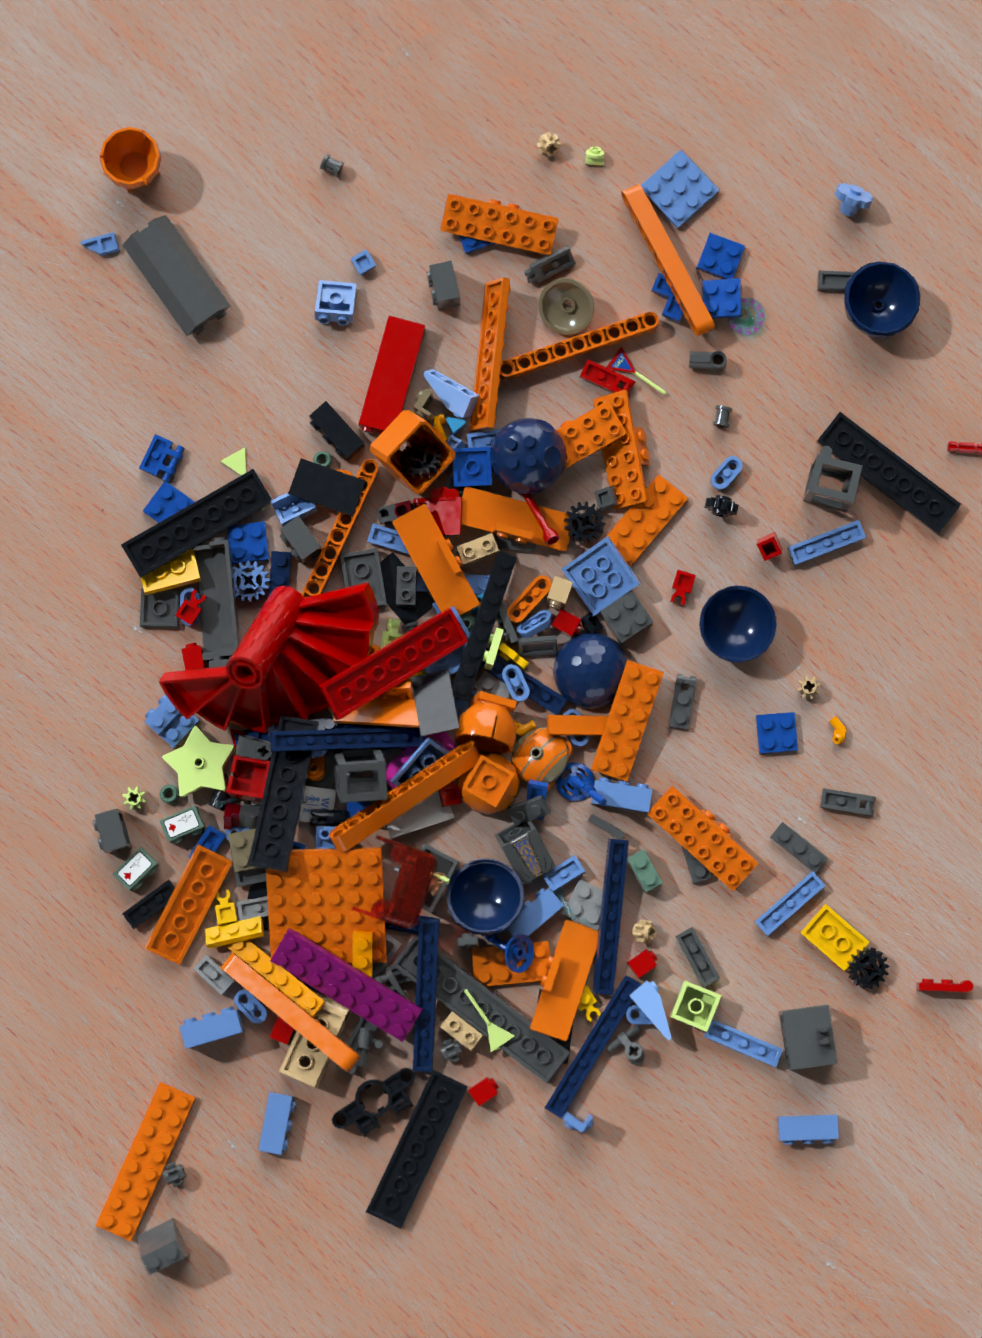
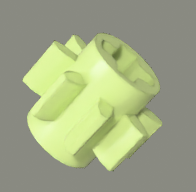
[122,786,147,810]

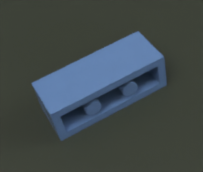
[591,777,652,813]
[507,888,564,940]
[258,1092,296,1155]
[777,1114,839,1144]

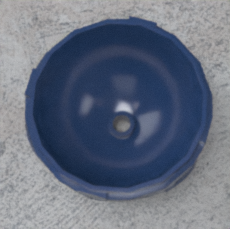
[844,261,920,339]

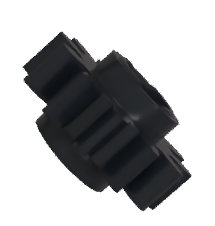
[704,495,739,518]

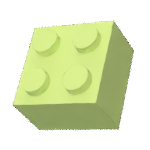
[670,981,721,1032]

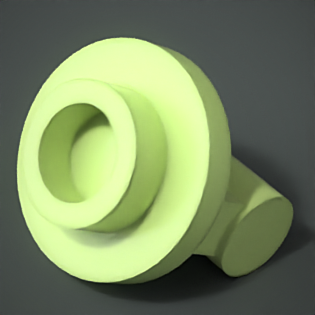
[585,147,605,166]

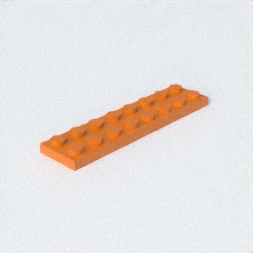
[469,277,511,432]
[95,1081,196,1242]

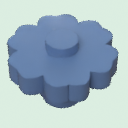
[835,183,873,216]

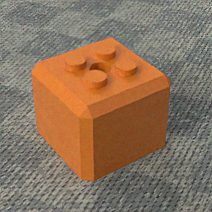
[370,410,455,494]

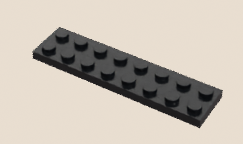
[816,412,961,535]
[121,469,272,578]
[248,715,319,873]
[366,1070,468,1229]

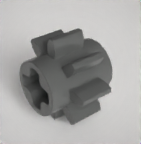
[440,1038,463,1063]
[163,1162,186,1187]

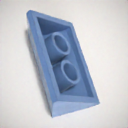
[391,737,449,787]

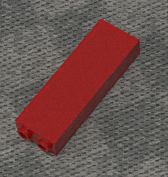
[358,315,426,434]

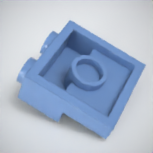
[315,280,357,326]
[144,694,200,749]

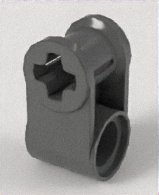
[236,735,272,760]

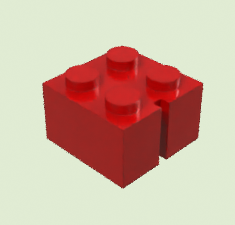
[226,755,270,802]

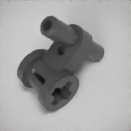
[606,1025,645,1065]

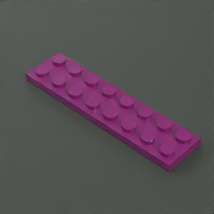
[270,928,422,1042]

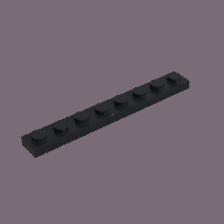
[452,551,517,702]

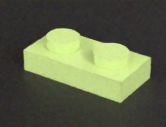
[482,628,504,670]

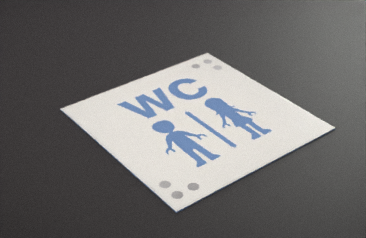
[298,786,336,822]

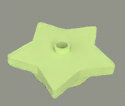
[162,726,235,798]

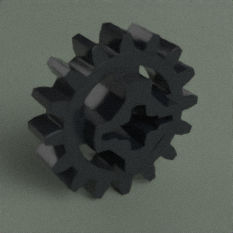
[400,440,442,480]
[563,501,605,544]
[846,947,889,990]

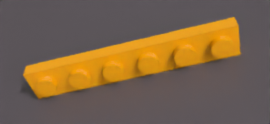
[226,940,326,1017]

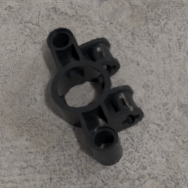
[332,1067,415,1138]

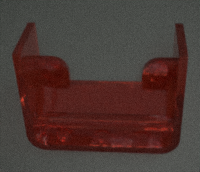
[352,835,437,929]

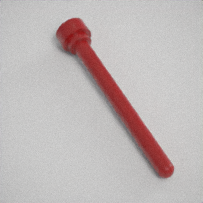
[521,493,560,545]

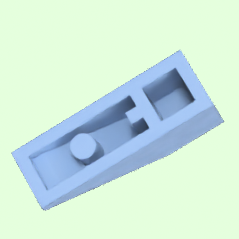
[423,369,480,418]
[629,980,671,1040]

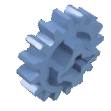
[233,560,270,603]

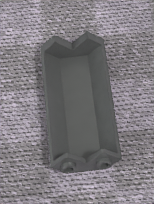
[122,215,230,336]
[193,537,240,662]

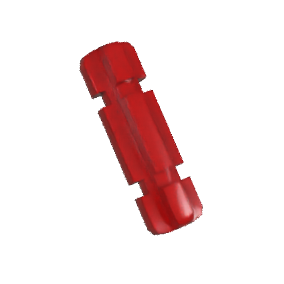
[947,441,982,455]

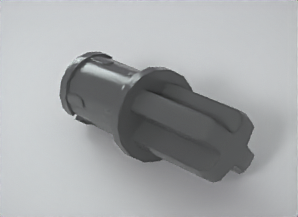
[355,1028,372,1067]

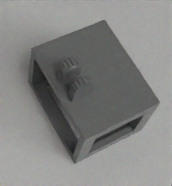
[803,446,863,512]
[333,749,387,804]
[393,843,459,914]
[779,1005,838,1070]

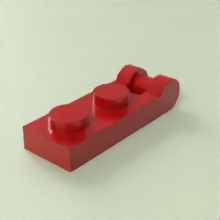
[580,359,636,397]
[916,979,974,992]

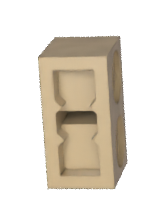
[457,533,499,567]
[547,576,573,610]
[440,1011,483,1050]

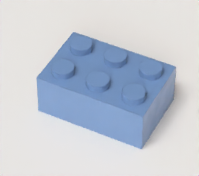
[179,1007,245,1049]

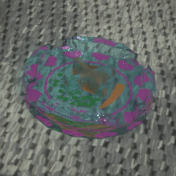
[727,297,765,335]

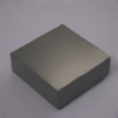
[595,486,618,510]

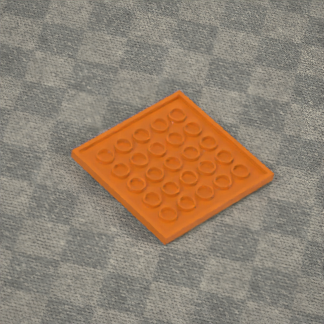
[266,847,387,963]

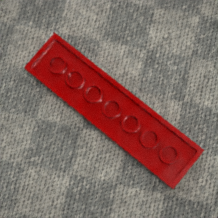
[319,608,468,720]

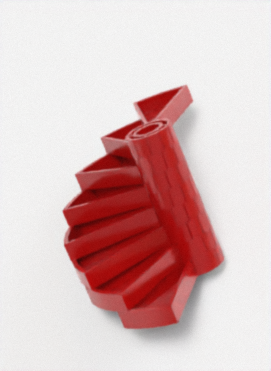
[159,582,379,733]

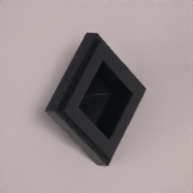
[581,612,603,634]

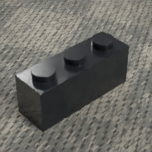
[309,401,365,461]

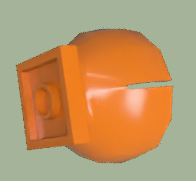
[100,127,162,193]
[455,691,517,754]
[458,752,520,815]

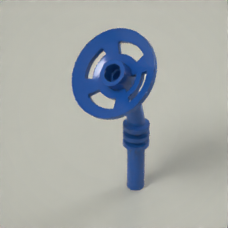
[556,763,607,806]
[481,934,534,973]

